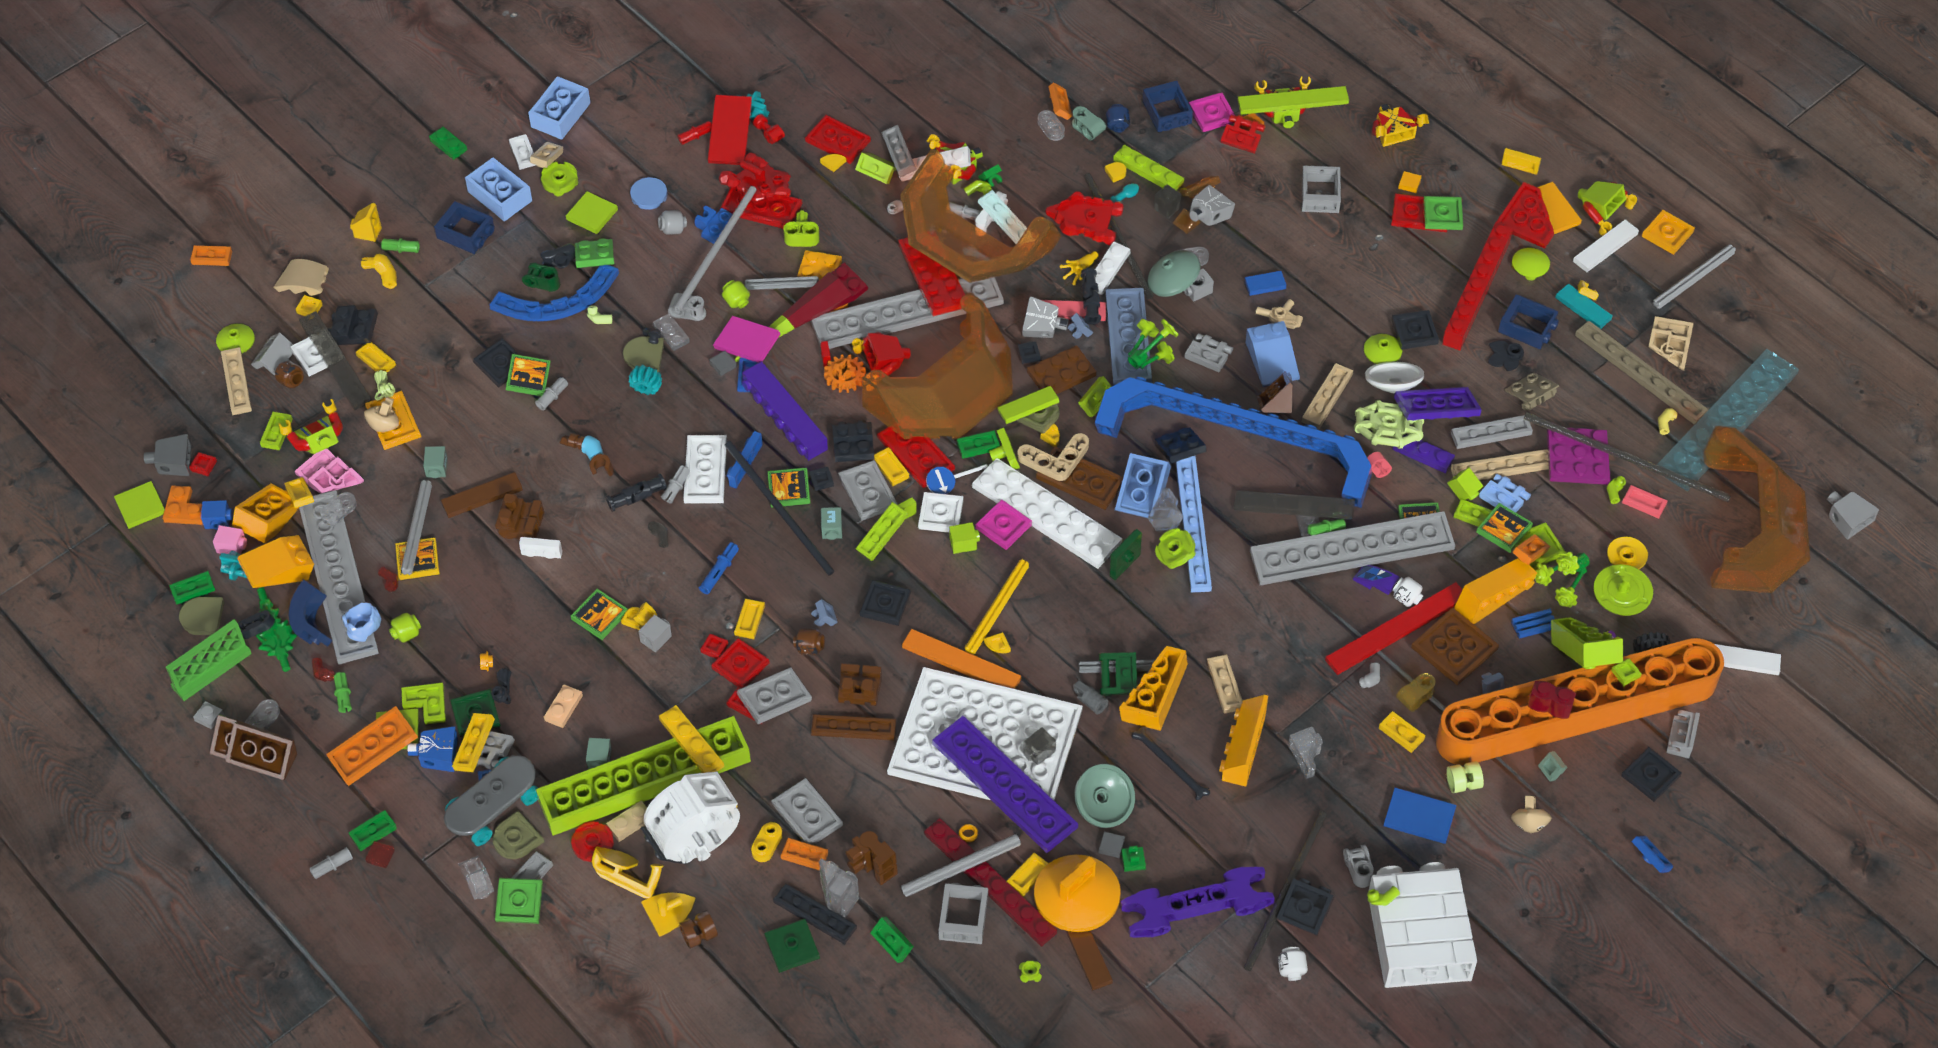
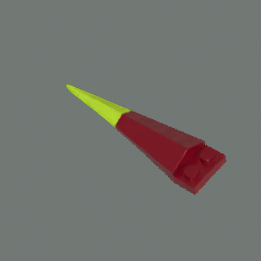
[735,262,868,362]

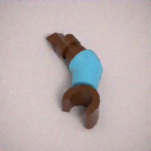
[560,433,614,476]

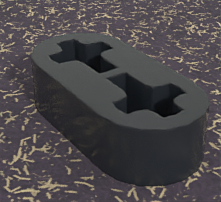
[238,610,275,639]

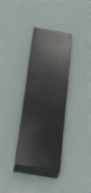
[773,883,857,945]

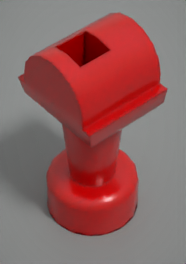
[753,114,785,144]

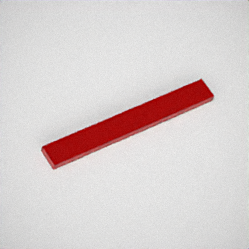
[1325,582,1463,675]

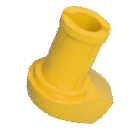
[361,254,397,289]

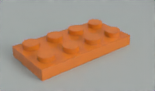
[326,706,418,786]

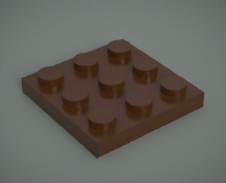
[1411,608,1499,686]

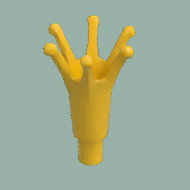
[1059,251,1099,285]

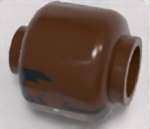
[275,361,304,388]
[793,629,825,655]

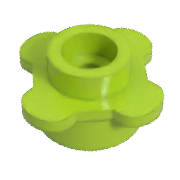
[1019,961,1042,983]

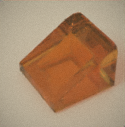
[1173,209,1201,234]

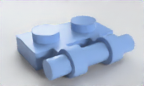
[1479,474,1531,513]

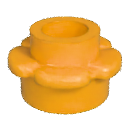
[480,651,493,672]

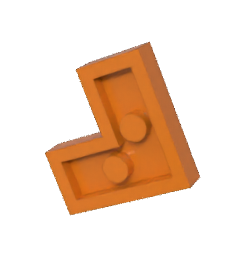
[163,486,203,525]

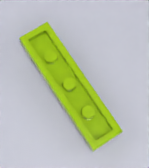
[1113,145,1184,194]

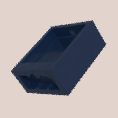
[1142,81,1193,132]
[434,201,495,254]
[1498,294,1559,350]

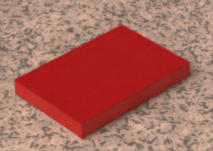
[805,115,871,164]
[1391,194,1447,232]

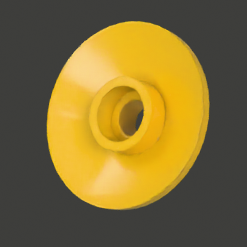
[1607,537,1648,569]

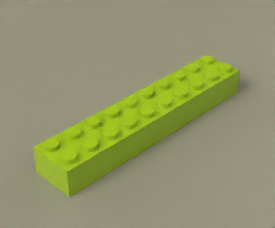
[536,716,751,836]

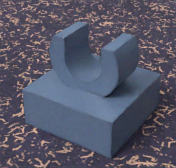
[1068,313,1093,339]
[811,599,838,626]
[1482,672,1505,694]

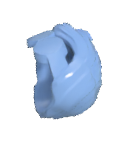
[342,602,381,642]

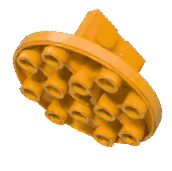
[1034,855,1120,932]

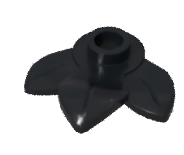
[1488,341,1524,371]

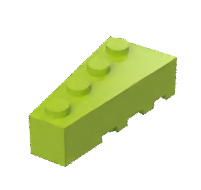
[1551,617,1623,669]

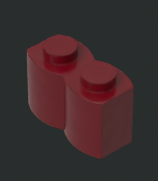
[1528,680,1576,719]

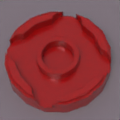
[571,821,614,862]

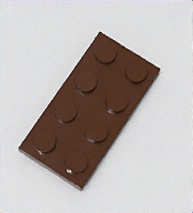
[1036,447,1124,510]

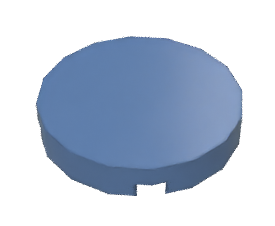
[630,177,668,210]

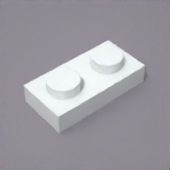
[509,134,535,170]
[519,537,562,559]

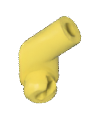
[1658,408,1677,435]

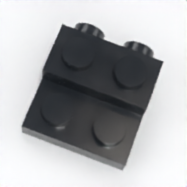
[328,305,378,346]
[832,420,874,462]
[1277,878,1334,936]

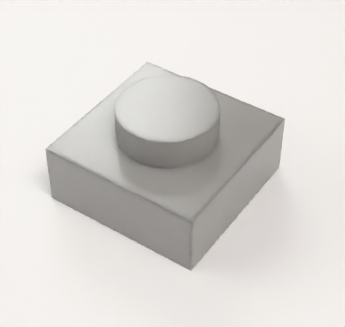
[193,701,224,729]

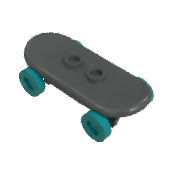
[444,755,538,846]

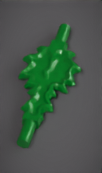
[256,587,297,672]

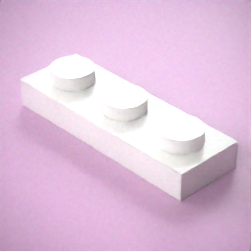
[1095,242,1130,295]

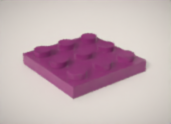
[1547,427,1610,485]

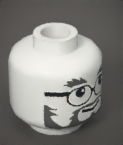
[1392,577,1424,607]
[1278,947,1308,981]

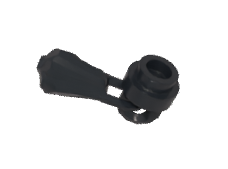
[491,668,512,704]

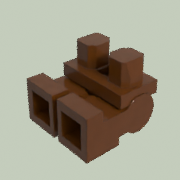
[495,494,545,541]
[838,663,882,706]
[846,831,898,885]

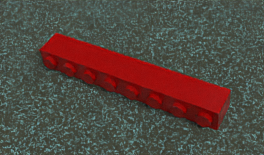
[1442,222,1513,351]

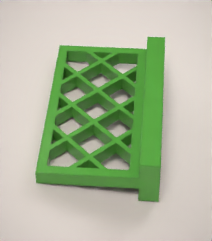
[166,619,252,701]

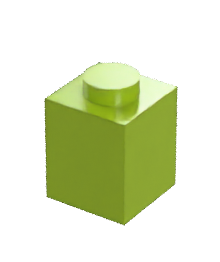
[1447,468,1483,501]
[949,522,980,554]

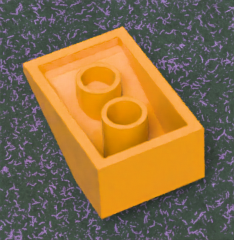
[232,483,299,543]
[237,535,314,588]

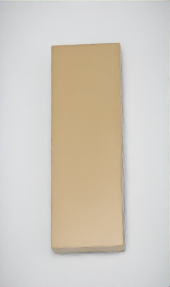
[1207,654,1242,713]

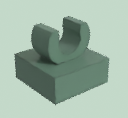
[1538,751,1568,781]

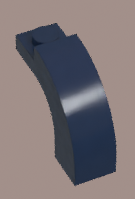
[289,579,332,647]

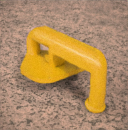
[592,847,663,898]

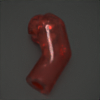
[378,567,399,592]
[312,658,335,682]

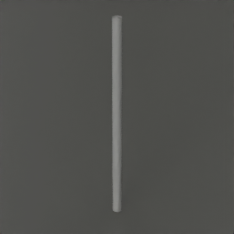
[673,186,756,313]

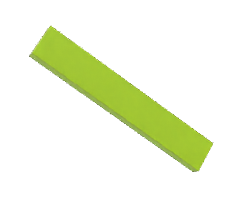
[1238,86,1349,115]

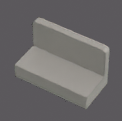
[251,333,293,375]

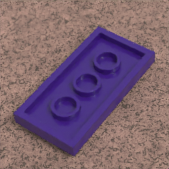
[1394,387,1482,421]

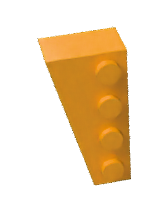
[1454,558,1537,624]
[1119,646,1188,731]

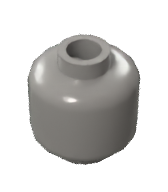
[658,210,687,235]

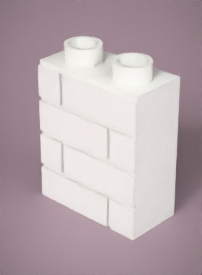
[1369,862,1477,988]

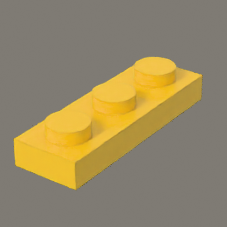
[452,713,495,772]

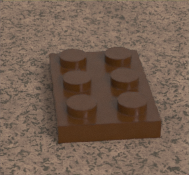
[1027,345,1096,395]

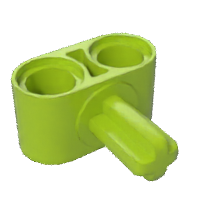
[783,210,820,247]

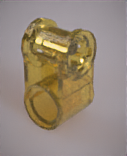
[1396,673,1435,712]

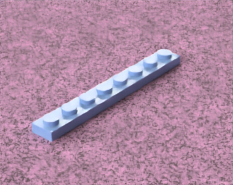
[1176,456,1212,592]

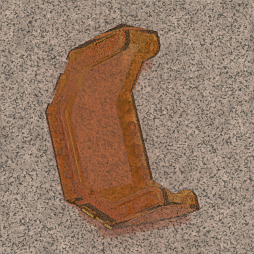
[900,149,1062,283]
[862,292,1013,439]
[1703,426,1810,593]

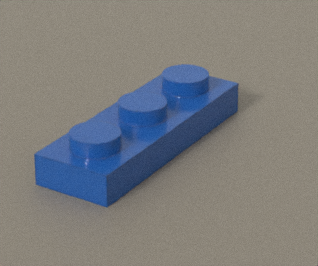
[727,431,763,488]

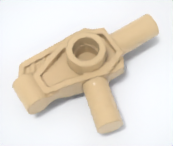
[1256,299,1303,329]

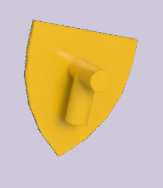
[641,893,696,937]

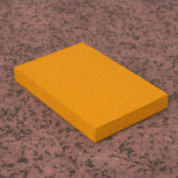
[1537,182,1582,234]
[365,391,421,450]

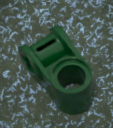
[522,263,561,292]

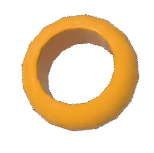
[959,824,978,843]

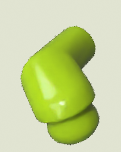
[963,180,992,196]
[1607,476,1626,504]
[1367,886,1400,906]

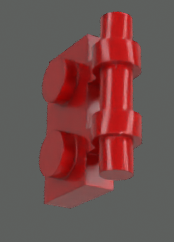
[1220,114,1266,154]

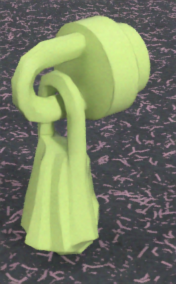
[374,370,395,401]

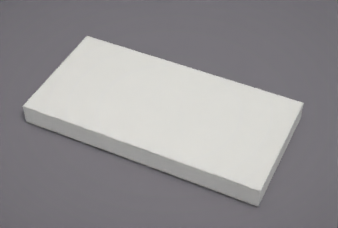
[684,435,727,503]

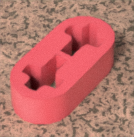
[1367,452,1392,478]

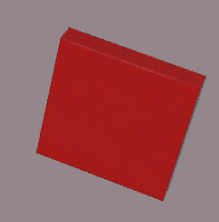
[711,638,770,689]

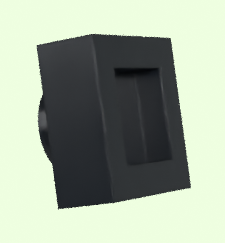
[1017,341,1041,364]
[809,467,834,491]

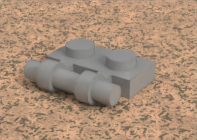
[1185,333,1233,372]
[476,731,515,770]

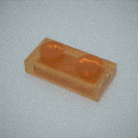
[1180,175,1221,198]

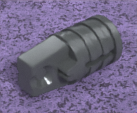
[1073,681,1109,715]

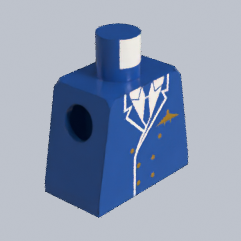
[408,727,458,772]

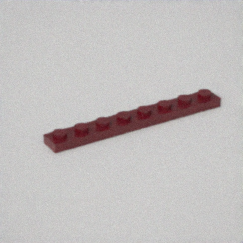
[924,818,1057,947]

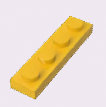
[659,705,724,773]

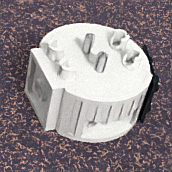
[641,772,740,864]

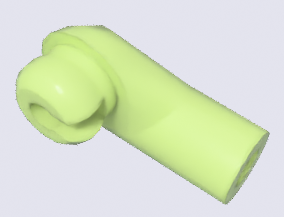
[587,306,613,324]

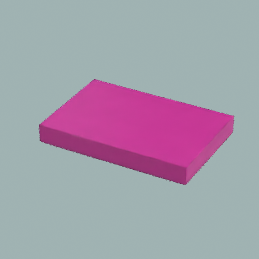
[713,316,781,363]

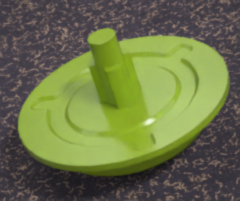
[1594,564,1653,616]

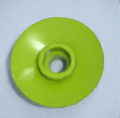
[216,324,255,353]
[1364,334,1402,364]

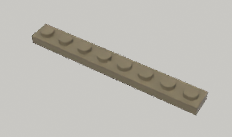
[1575,321,1709,425]

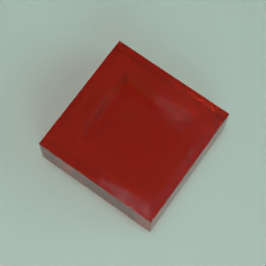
[365,841,395,868]

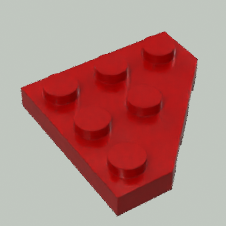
[1496,182,1554,249]

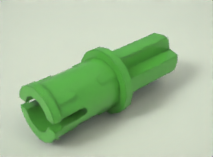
[381,238,420,253]
[1307,519,1346,536]
[334,672,352,713]

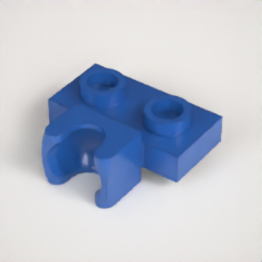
[695,206,733,244]

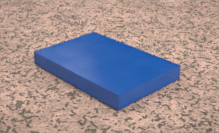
[1384,788,1456,844]

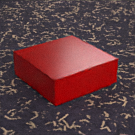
[820,341,831,367]
[189,452,217,476]
[700,634,728,659]

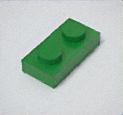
[429,127,467,160]
[957,430,1000,459]
[169,571,216,605]
[348,810,397,852]
[870,917,914,963]

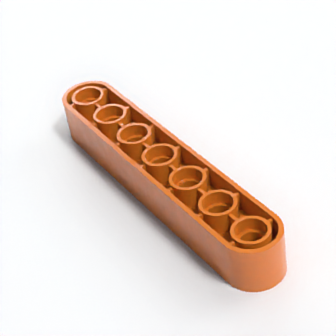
[1436,638,1724,765]

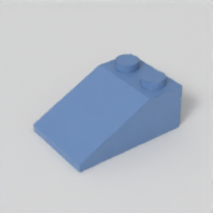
[1246,321,1300,387]
[1115,453,1171,520]

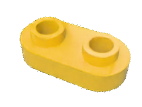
[751,822,782,862]

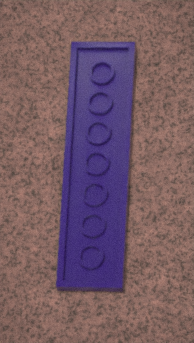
[932,716,1078,853]

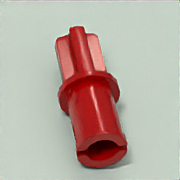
[677,121,712,145]

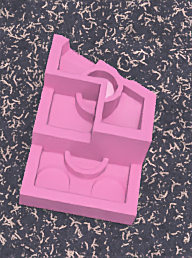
[295,448,364,494]

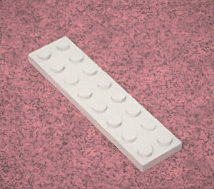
[972,458,1122,569]

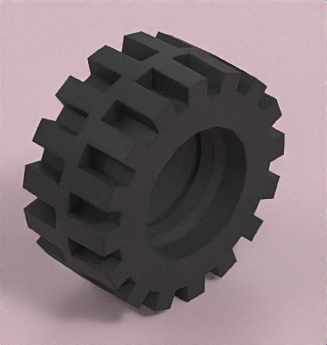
[1633,632,1671,654]

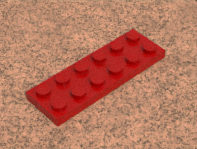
[898,231,969,316]

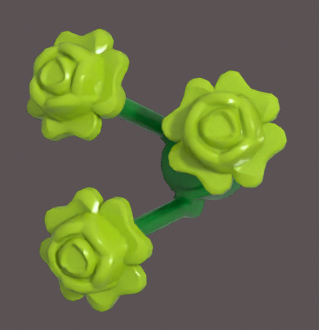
[1534,552,1590,608]

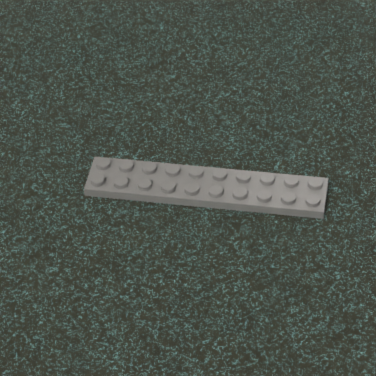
[811,271,1004,349]
[299,490,379,664]
[1250,511,1455,585]

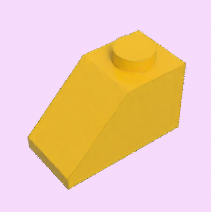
[350,203,382,242]

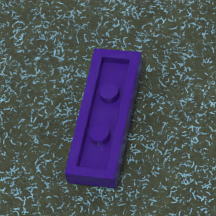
[1392,434,1455,474]

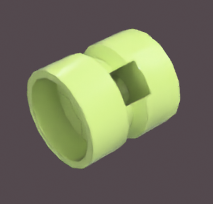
[1447,761,1483,793]

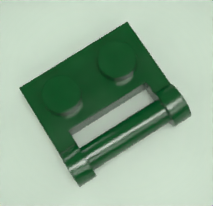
[1098,652,1137,696]

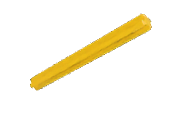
[965,559,1029,655]

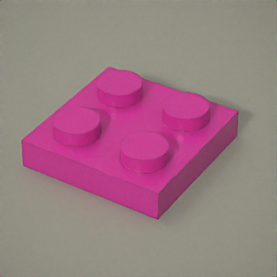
[1189,93,1235,132]
[976,500,1032,550]

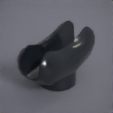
[540,243,576,269]

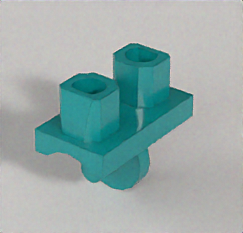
[737,91,770,120]
[219,551,247,581]

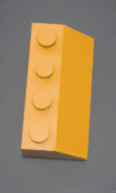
[1219,695,1268,787]

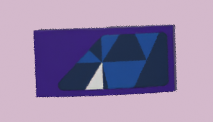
[1353,565,1400,595]

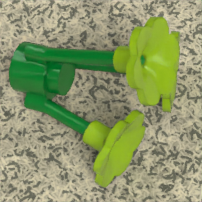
[1128,319,1179,369]

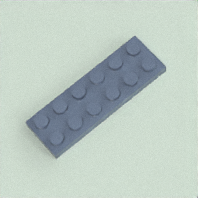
[1105,288,1152,385]

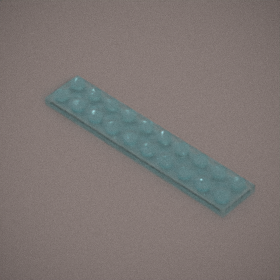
[1655,349,1799,492]

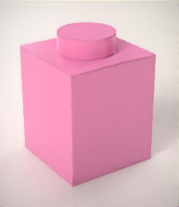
[213,525,247,555]

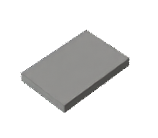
[838,460,898,521]
[737,667,812,724]
[771,778,843,845]

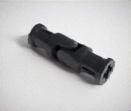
[1080,268,1101,325]
[605,474,667,512]

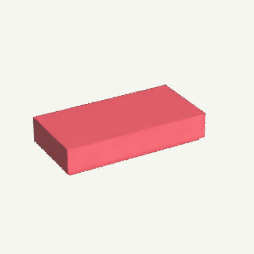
[1622,485,1668,519]

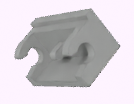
[1666,710,1700,758]

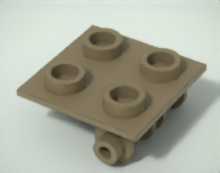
[1504,372,1559,411]

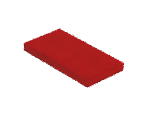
[708,95,752,165]
[720,188,803,229]
[877,415,955,489]

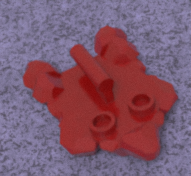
[719,153,791,204]
[1045,191,1124,246]

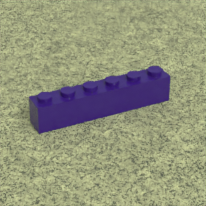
[742,361,828,461]

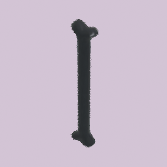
[1131,726,1210,800]

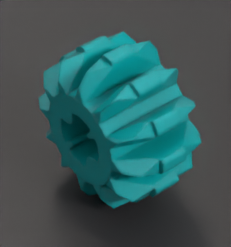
[629,365,662,395]

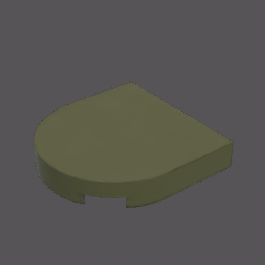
[623,337,664,372]
[1016,404,1060,434]
[179,597,224,635]
[493,811,544,859]

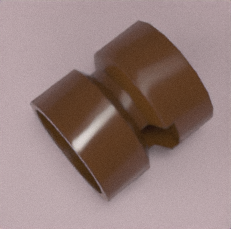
[679,910,718,949]

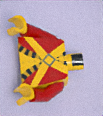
[1372,104,1429,147]

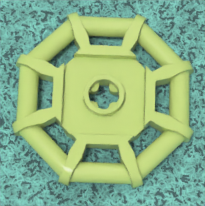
[1354,400,1424,449]

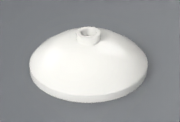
[1365,362,1424,393]

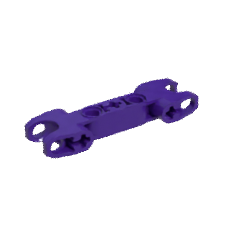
[1120,867,1274,938]

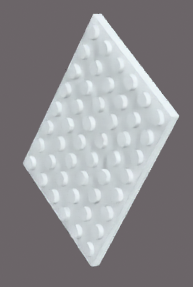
[887,667,1083,800]

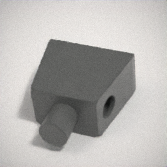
[144,434,192,476]

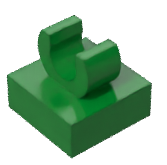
[978,164,1002,188]
[1121,846,1146,872]

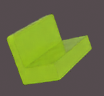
[855,153,896,184]

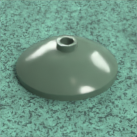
[1147,250,1200,297]
[1075,764,1135,828]

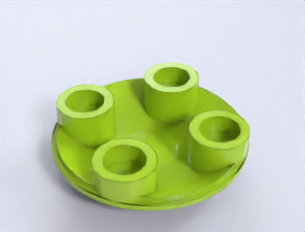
[1512,248,1550,281]

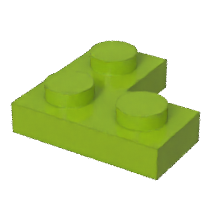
[401,683,446,725]

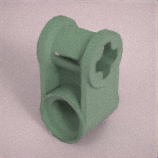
[1072,106,1106,140]

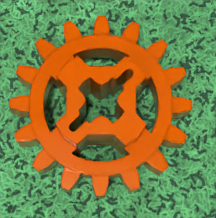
[824,354,866,393]

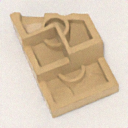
[274,259,329,296]
[1649,316,1693,370]

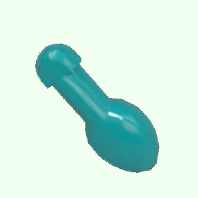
[1110,183,1139,202]

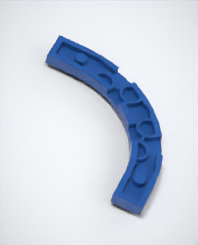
[490,265,619,321]

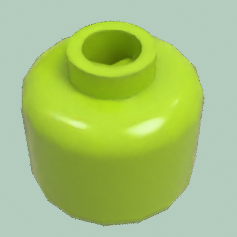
[722,280,750,309]
[389,612,421,643]

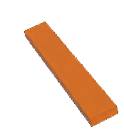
[902,629,1021,689]

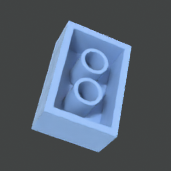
[528,76,590,139]
[465,158,532,221]

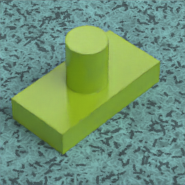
[989,428,1020,470]

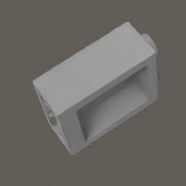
[1302,166,1341,213]
[939,883,988,944]

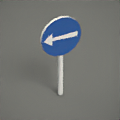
[926,464,988,494]

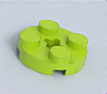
[541,162,578,196]
[1155,528,1196,569]

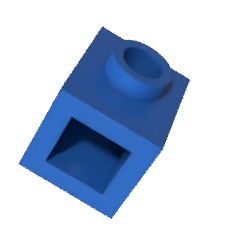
[201,500,233,530]

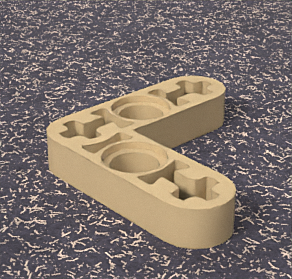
[1018,433,1089,481]

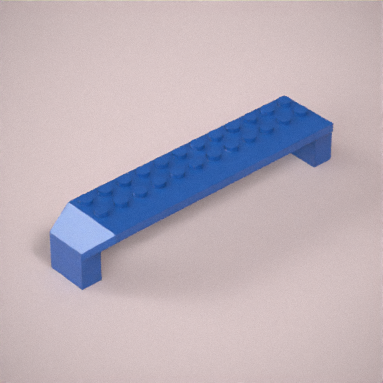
[1095,377,1372,508]

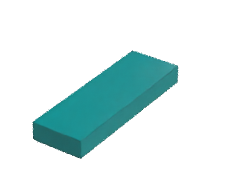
[1555,284,1613,329]

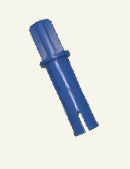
[699,542,739,594]

